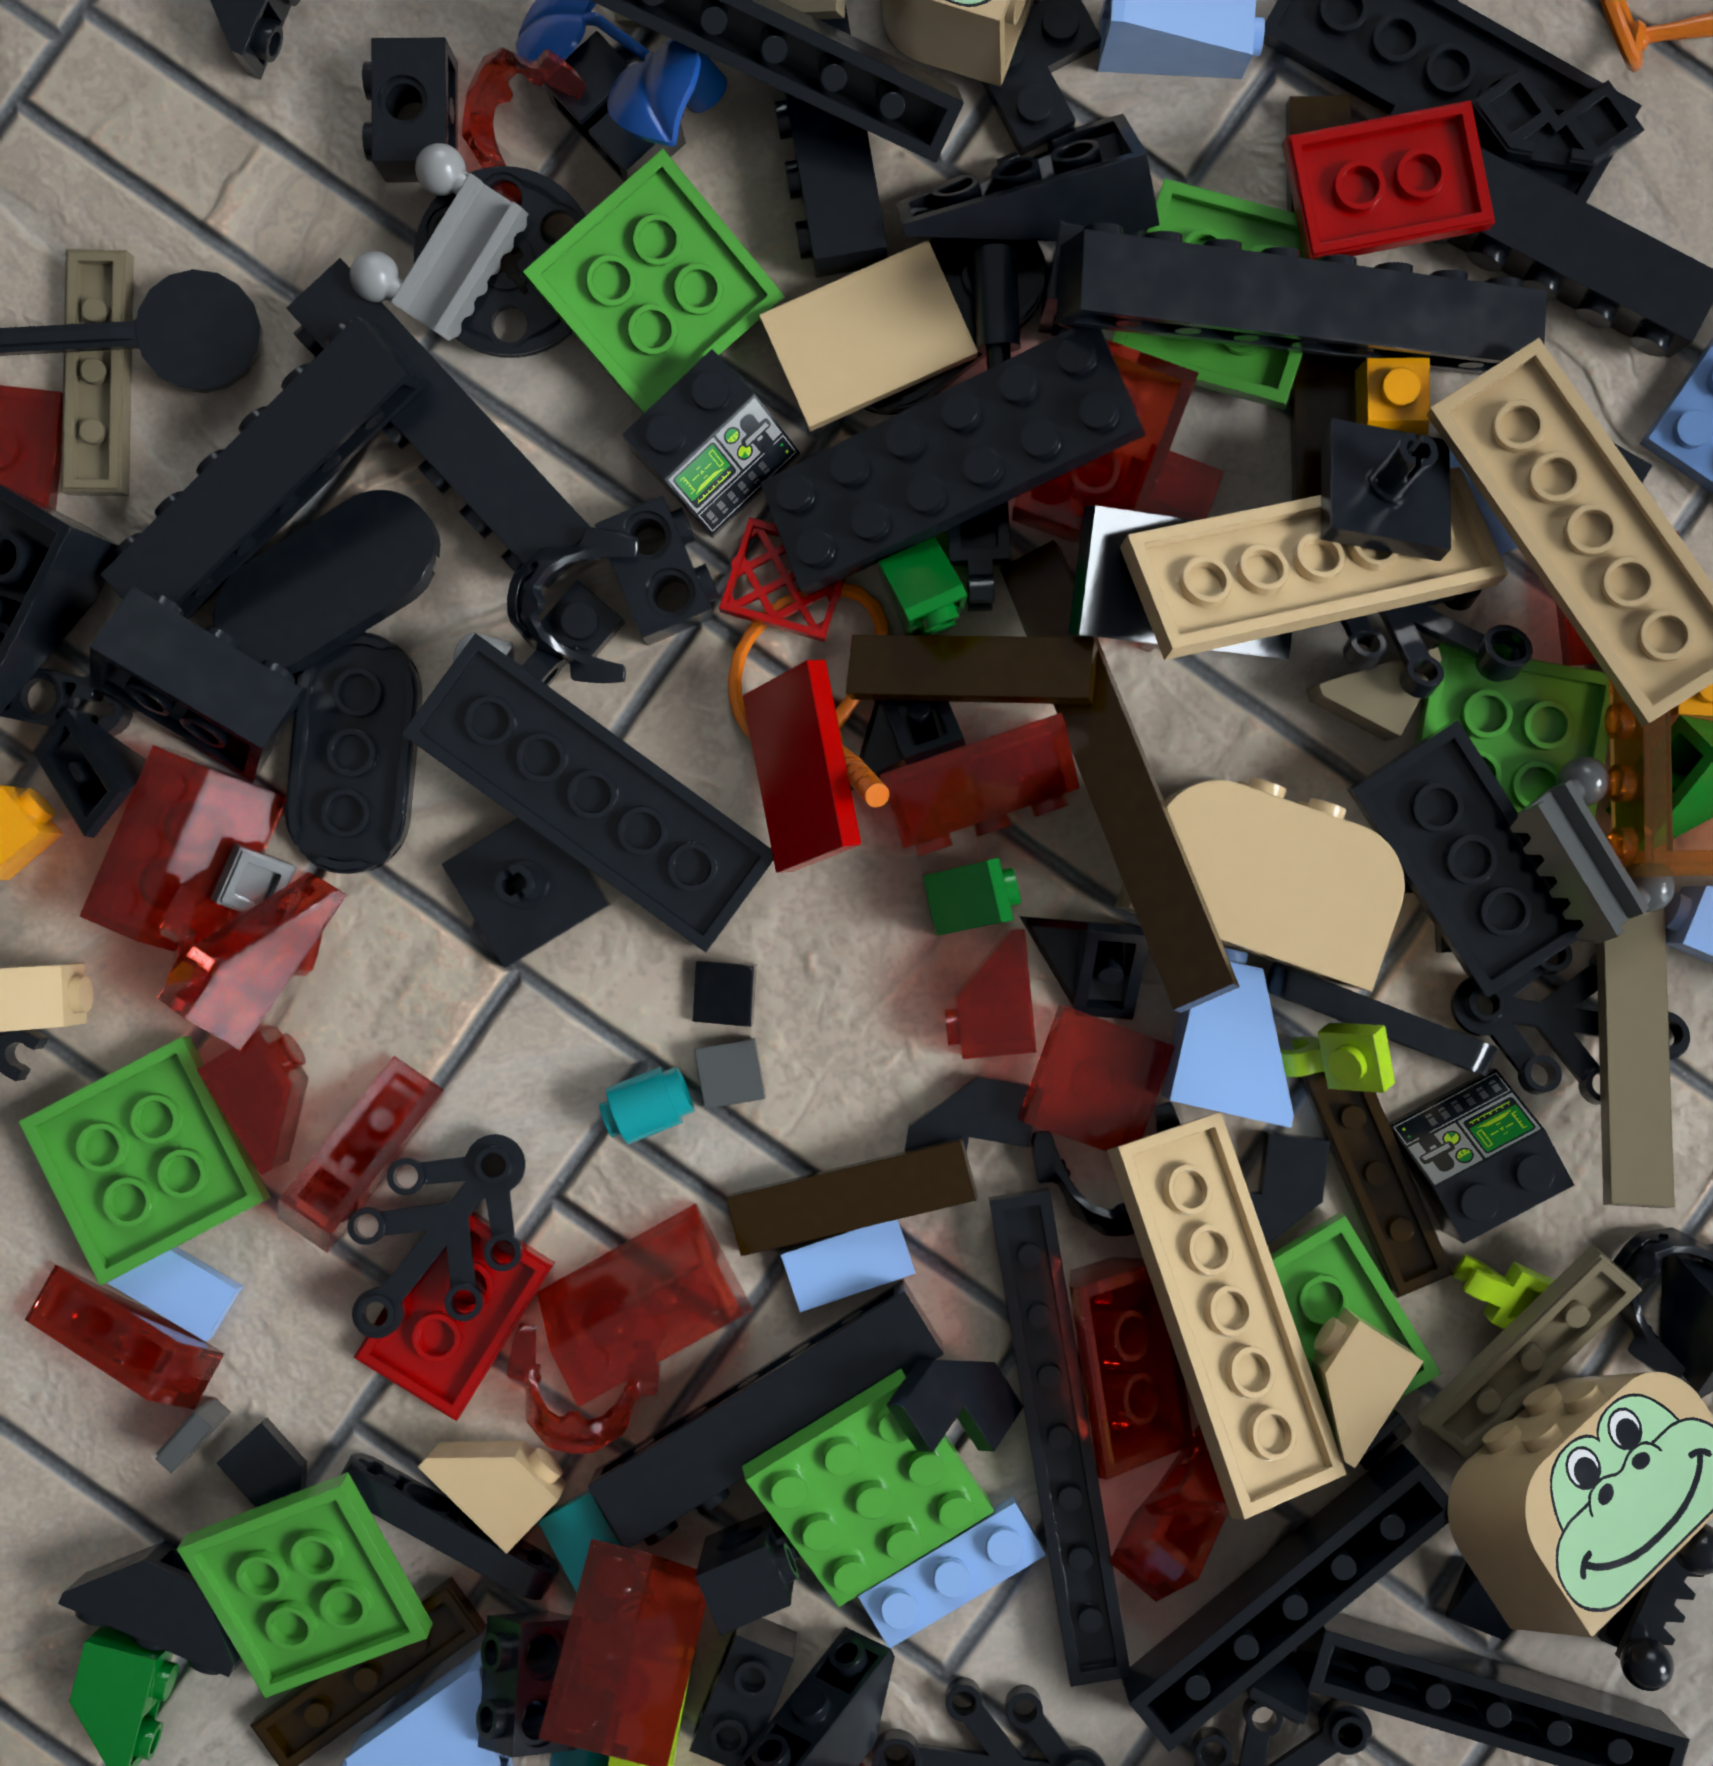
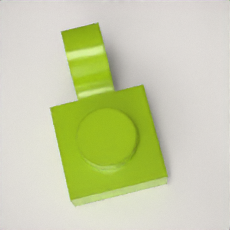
[1280,1023,1395,1093]
[1452,1254,1555,1329]

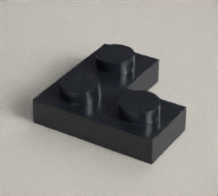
[981,0,1101,156]

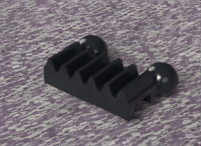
[1597,1524,1713,1691]

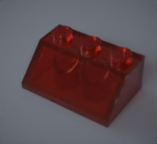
[1012,339,1199,543]
[879,713,1080,857]
[79,745,286,963]
[537,1203,754,1407]
[1069,1257,1194,1480]
[539,1539,707,1766]

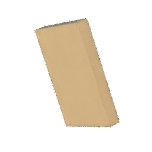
[759,240,978,432]

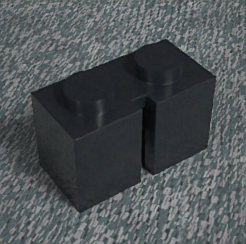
[542,31,686,182]

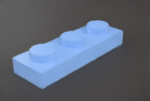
[858,1495,1046,1648]

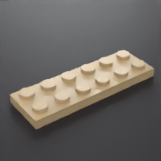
[1426,338,1713,727]
[1120,467,1508,660]
[1107,1112,1347,1520]

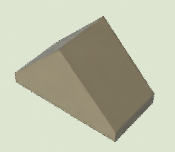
[1306,647,1442,741]

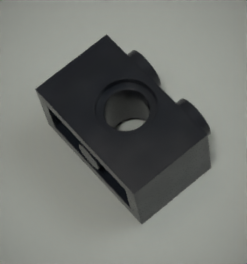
[362,37,458,183]
[695,1510,801,1635]

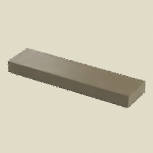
[61,249,134,496]
[1417,1244,1642,1460]

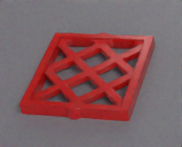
[719,517,845,642]

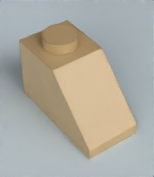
[0,963,93,1032]
[1312,1308,1424,1468]
[418,1441,567,1554]

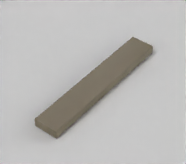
[1596,834,1675,1209]

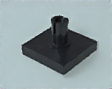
[1321,418,1451,561]
[441,818,611,968]

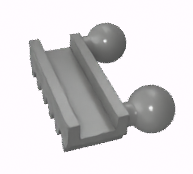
[349,143,529,341]

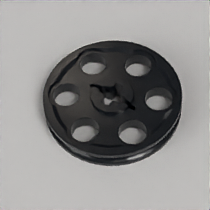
[414,166,586,358]

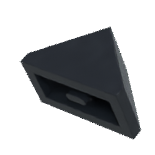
[33,708,151,838]

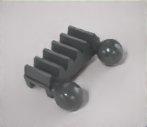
[1510,756,1675,944]

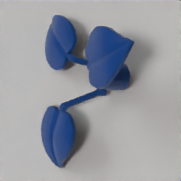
[515,0,727,147]

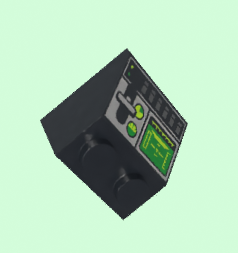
[622,349,800,537]
[1389,1068,1574,1244]

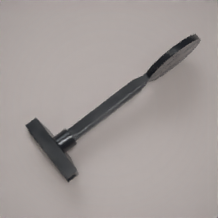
[0,269,262,393]

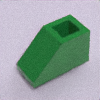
[878,537,968,636]
[921,858,1021,936]
[69,1625,179,1766]

